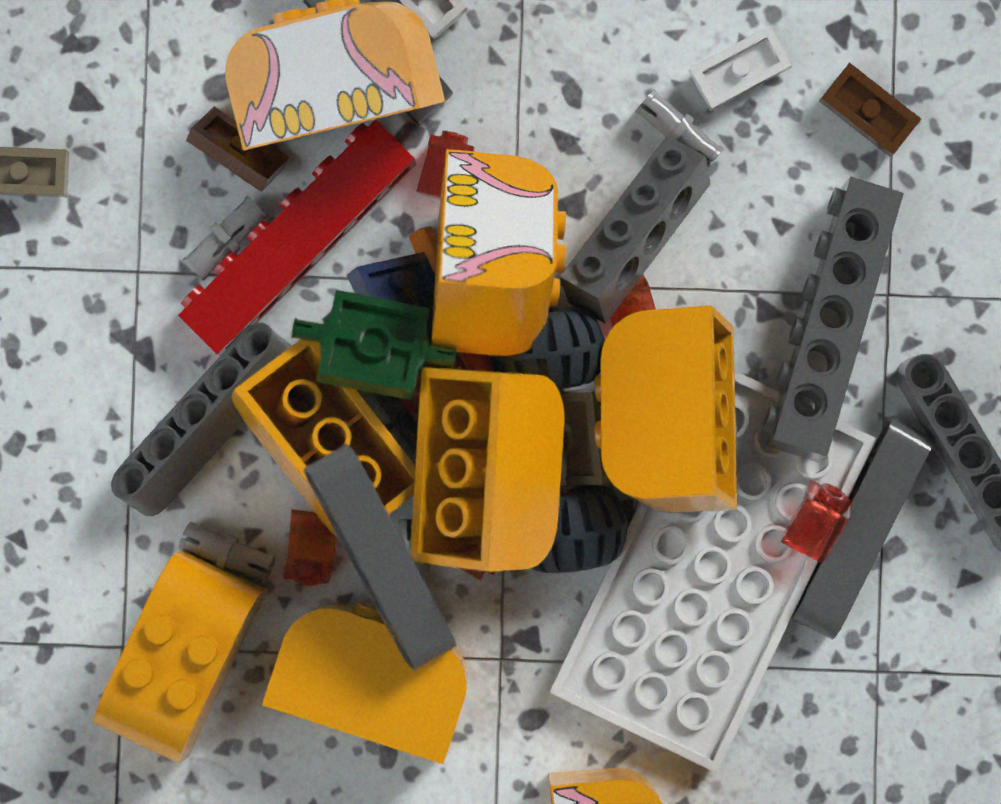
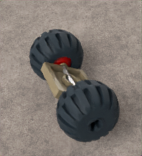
[489,307,628,573]

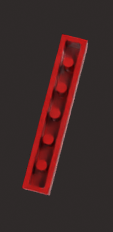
[178,119,417,356]

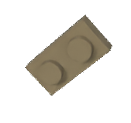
[0,147,69,198]

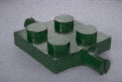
[291,290,457,400]

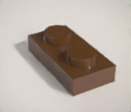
[819,62,921,157]
[186,106,289,192]

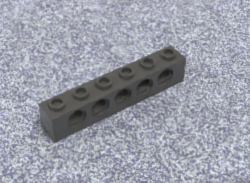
[762,176,904,462]

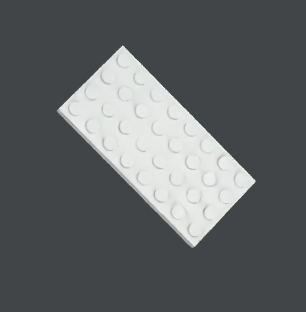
[549,371,876,773]

